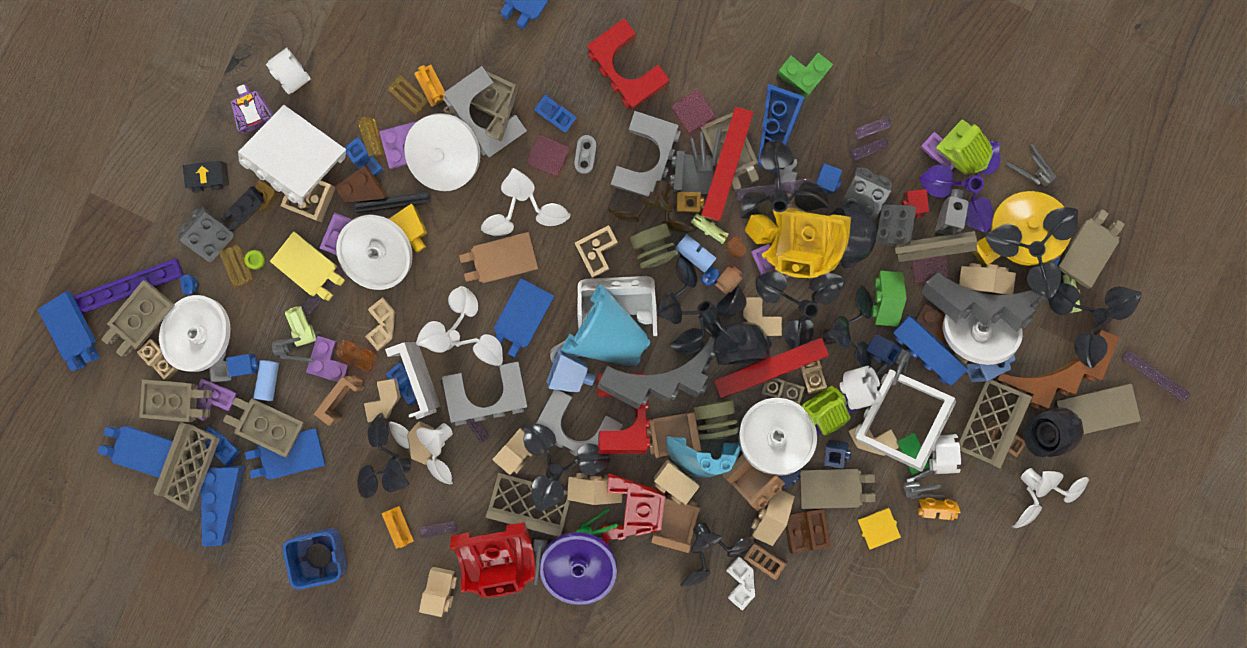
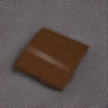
[785,508,831,554]

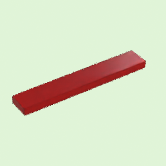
[701,107,754,222]
[714,338,829,399]

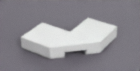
[726,556,755,611]

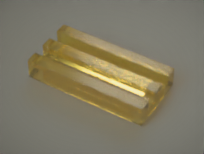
[387,75,429,115]
[358,117,385,156]
[219,245,253,287]

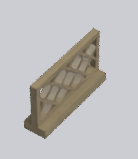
[895,231,978,262]
[959,380,1032,469]
[154,421,220,511]
[485,473,570,537]

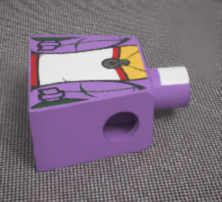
[231,85,274,134]

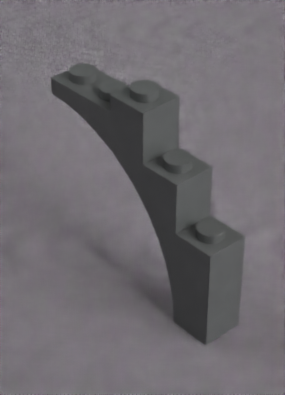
[922,272,1048,332]
[597,337,715,409]

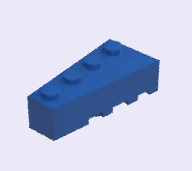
[758,84,804,173]
[201,465,246,546]

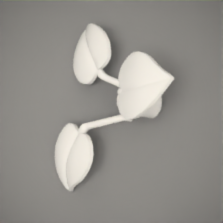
[481,168,571,236]
[416,286,503,366]
[389,422,453,484]
[1012,468,1089,528]

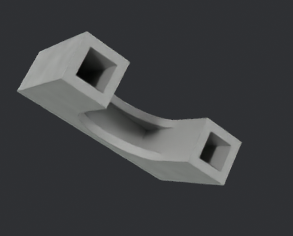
[443,66,527,157]
[611,111,681,197]
[442,362,527,426]
[536,390,623,456]

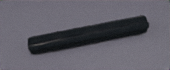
[355,192,430,213]

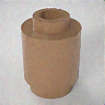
[715,266,743,295]

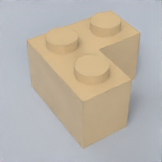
[281,180,335,222]
[575,225,618,278]
[959,263,1016,295]
[493,427,533,475]
[654,459,700,505]
[568,473,622,505]
[751,490,795,546]
[419,567,457,617]

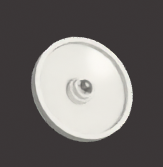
[404,113,480,191]
[336,215,413,290]
[159,295,231,372]
[943,314,1023,365]
[739,398,817,476]

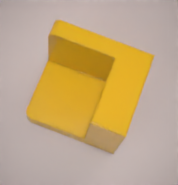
[745,215,778,244]
[972,237,1001,266]

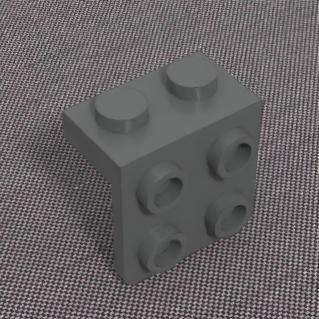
[670,151,714,195]
[840,167,892,221]
[876,204,916,247]
[177,206,234,262]

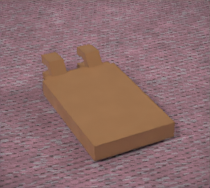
[459,232,538,284]

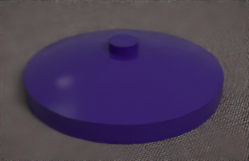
[540,532,617,605]

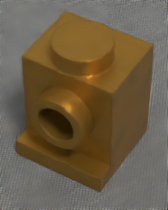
[255,180,280,211]
[676,192,704,213]

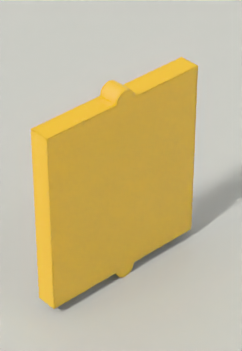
[858,507,901,549]

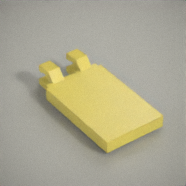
[270,231,345,301]

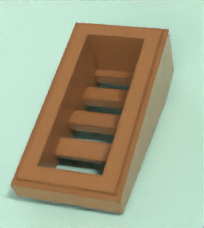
[983,420,1026,457]
[744,543,788,580]

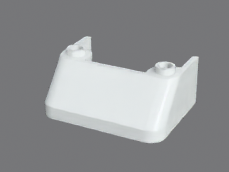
[577,276,657,336]

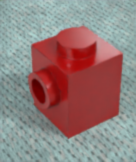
[902,189,929,219]

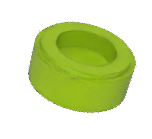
[245,250,265,269]

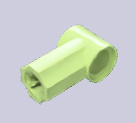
[285,306,316,347]

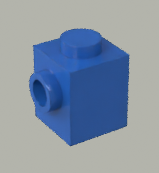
[815,163,842,195]
[226,354,259,377]

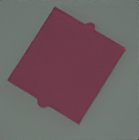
[671,90,716,134]
[527,135,570,177]
[911,255,949,283]

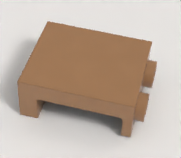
[314,375,365,426]
[647,412,701,458]
[722,455,785,511]
[651,494,701,553]

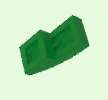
[896,433,929,475]

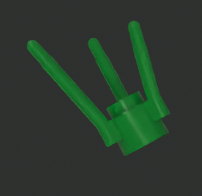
[576,507,618,539]

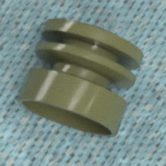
[629,224,678,269]
[694,399,739,440]

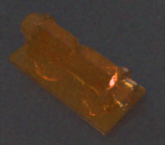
[724,236,746,258]
[336,340,378,371]

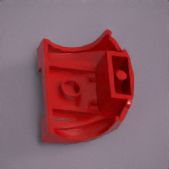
[450,522,535,598]

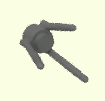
[690,127,722,171]
[1006,144,1056,186]
[272,331,321,362]
[876,348,912,388]
[903,469,945,499]
[532,539,549,586]

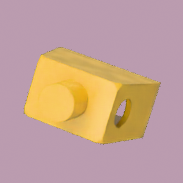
[389,204,427,253]

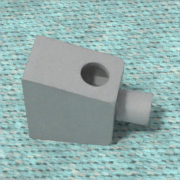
[935,189,969,236]

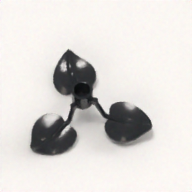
[740,140,829,218]
[986,207,1078,299]
[657,256,720,337]
[755,271,845,349]
[1048,283,1142,368]
[670,285,747,355]
[823,285,873,368]
[357,413,411,498]
[523,424,611,512]
[680,523,757,587]

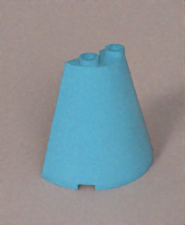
[561,283,650,366]
[666,436,741,478]

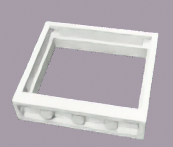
[855,369,956,472]

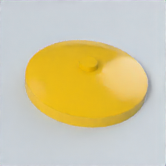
[991,191,1071,266]

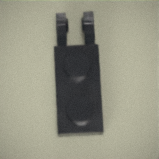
[220,186,265,231]

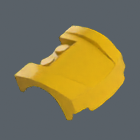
[762,207,851,278]

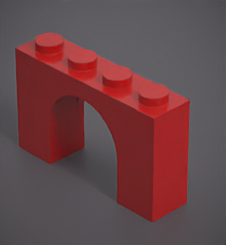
[587,18,670,111]
[596,374,650,454]

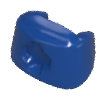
[700,267,720,286]
[180,274,198,295]

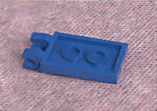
[500,0,550,30]
[493,278,555,357]
[38,291,100,371]
[97,425,173,477]
[245,428,327,480]

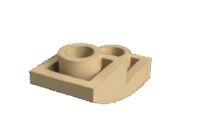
[137,339,179,381]
[801,361,827,395]

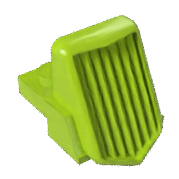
[936,120,993,176]
[801,385,851,435]

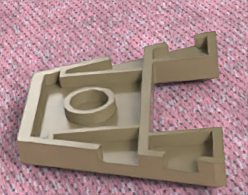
[442,71,518,142]

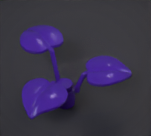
[920,142,1000,232]

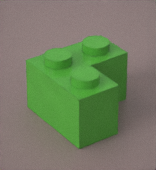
[777,53,833,99]
[871,271,906,327]

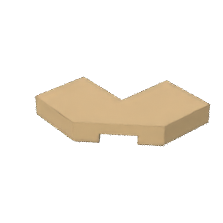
[365,297,396,351]
[743,297,782,336]
[364,378,401,422]
[407,421,434,465]
[848,422,899,456]

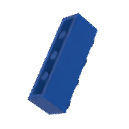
[893,314,968,386]

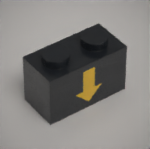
[183,161,229,193]

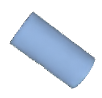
[675,234,716,273]
[254,360,279,401]

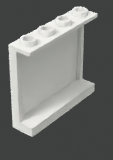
[238,105,346,206]
[385,342,441,419]

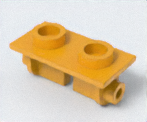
[414,65,445,107]
[918,498,961,520]
[381,506,414,549]

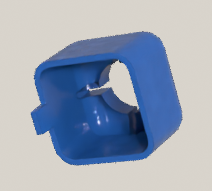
[283,528,347,589]

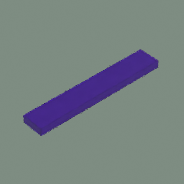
[73,258,184,314]

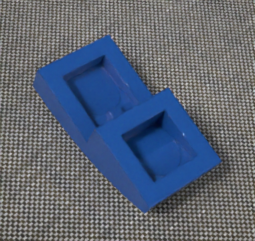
[534,95,577,133]
[344,137,384,177]
[386,362,417,406]
[198,426,241,466]

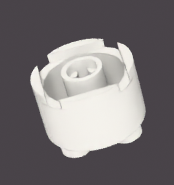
[266,47,311,94]
[840,366,882,410]
[929,434,961,474]

